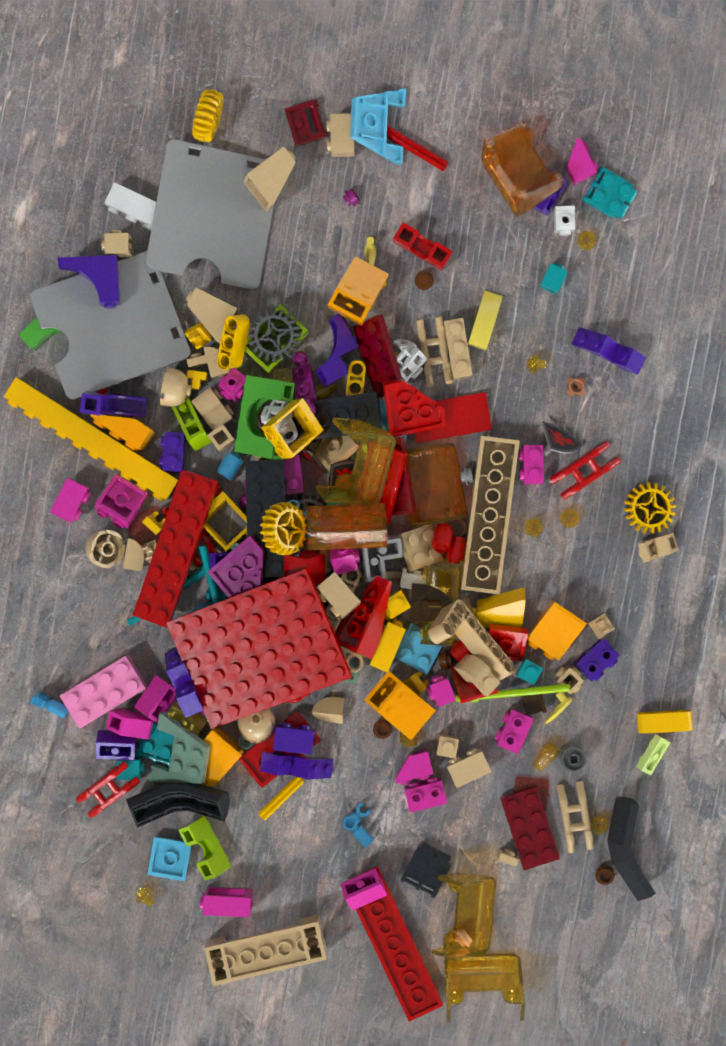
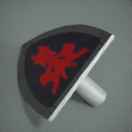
[541,421,583,456]

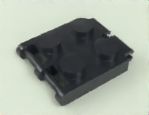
[400,843,451,898]

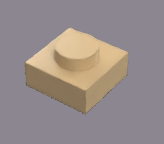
[497,848,519,867]

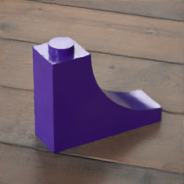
[58,255,120,309]

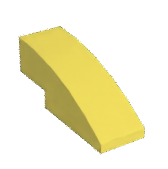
[468,291,503,350]

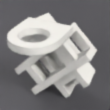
[393,339,427,382]
[260,400,298,444]

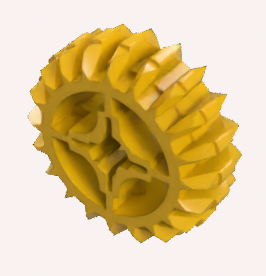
[192,89,224,143]
[624,482,676,534]
[260,502,308,555]

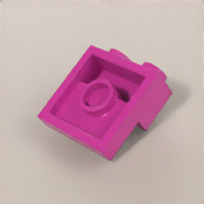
[95,474,149,529]

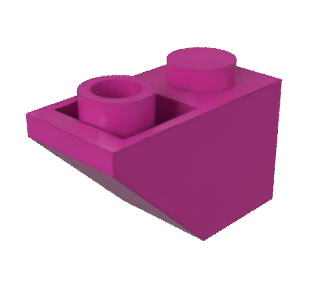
[566,138,598,186]
[106,707,154,739]
[395,749,433,785]

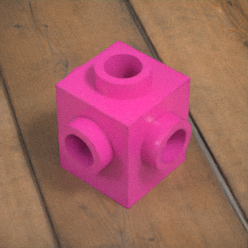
[219,368,246,403]

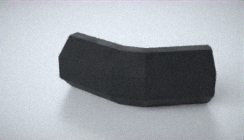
[126,782,230,828]
[607,797,656,901]

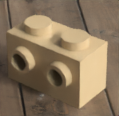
[327,113,355,157]
[101,230,134,259]
[317,572,361,619]
[446,748,491,788]

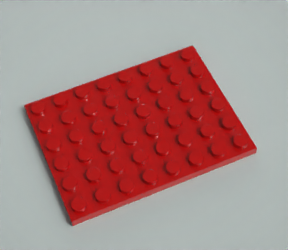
[166,567,352,729]

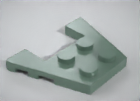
[149,711,211,784]

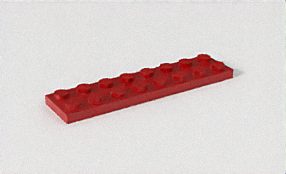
[133,469,219,628]
[344,865,444,1022]

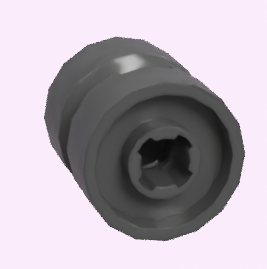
[558,743,586,772]

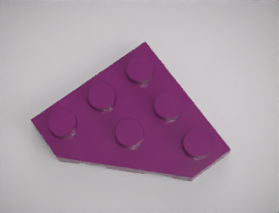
[208,535,265,598]

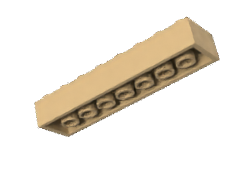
[460,436,520,594]

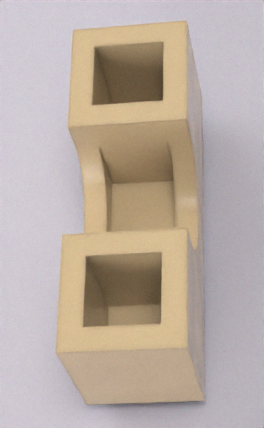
[443,318,473,380]

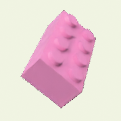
[60,654,148,729]

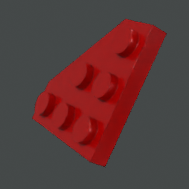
[383,378,446,438]

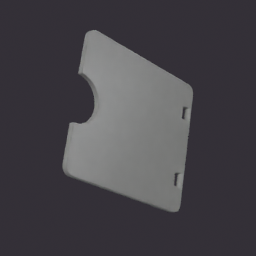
[146,139,274,290]
[30,251,190,399]

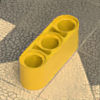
[217,314,250,370]
[346,360,366,396]
[636,710,693,733]

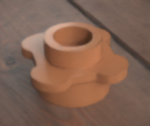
[566,377,585,397]

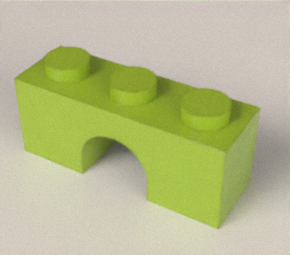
[178,815,231,881]

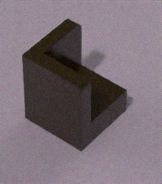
[522,694,547,715]

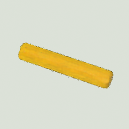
[259,776,304,820]

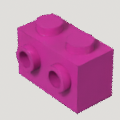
[519,445,544,485]
[50,478,91,523]
[329,532,360,575]
[426,673,456,707]
[134,675,176,723]
[494,708,534,754]
[404,776,447,813]
[340,869,387,911]

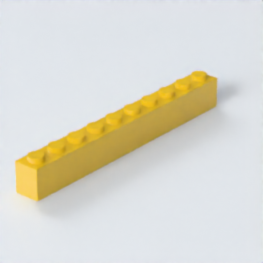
[3,377,178,501]

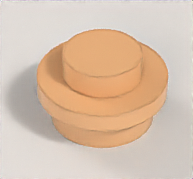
[456,929,473,948]

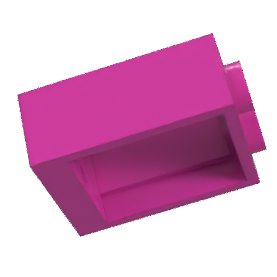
[200,887,253,917]

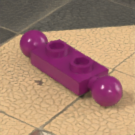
[292,351,317,415]

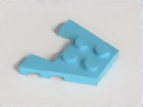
[350,89,406,165]

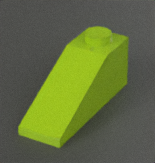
[172,396,212,451]

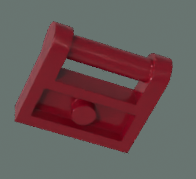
[284,100,328,147]

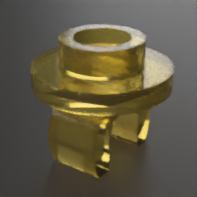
[527,354,548,374]
[136,886,155,907]

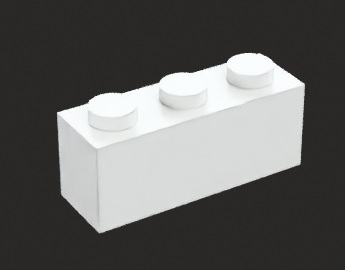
[104,182,156,231]

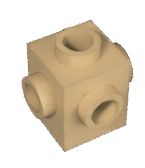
[554,666,584,695]

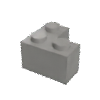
[358,535,403,582]

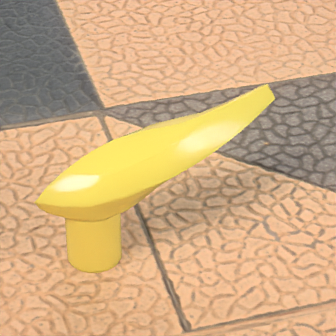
[365,237,376,266]
[544,692,572,724]

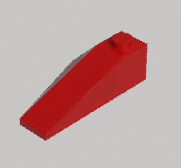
[335,576,392,659]

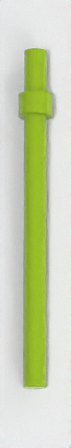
[455,684,570,703]

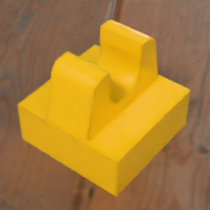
[185,323,213,349]
[187,370,209,390]
[142,511,165,535]
[403,672,429,695]

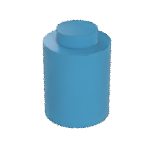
[216,451,244,481]

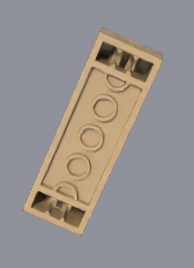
[204,914,327,986]

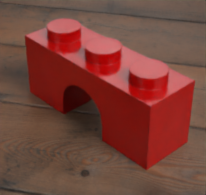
[393,222,453,271]

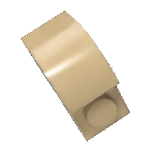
[187,347,230,379]
[638,532,679,563]
[454,654,500,697]

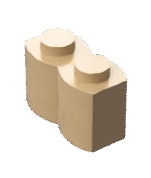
[191,388,234,431]

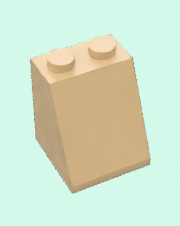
[243,147,296,212]
[186,287,240,345]

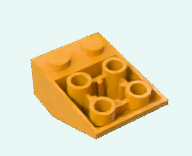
[328,256,389,326]
[90,414,156,451]
[364,671,436,740]

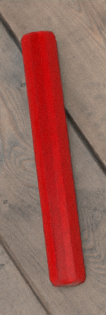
[387,125,448,171]

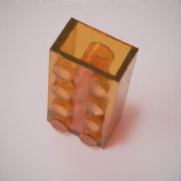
[307,503,387,550]

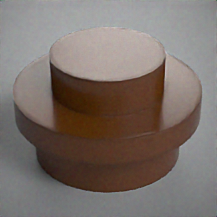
[415,271,434,290]
[450,518,468,537]
[438,650,453,669]
[373,720,392,739]
[595,865,615,885]

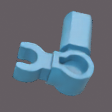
[30,691,69,719]
[342,802,374,848]

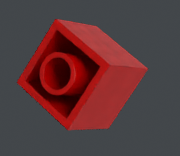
[284,550,325,585]

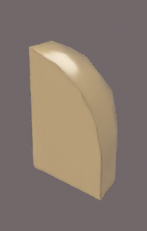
[121,538,144,572]
[312,697,345,724]

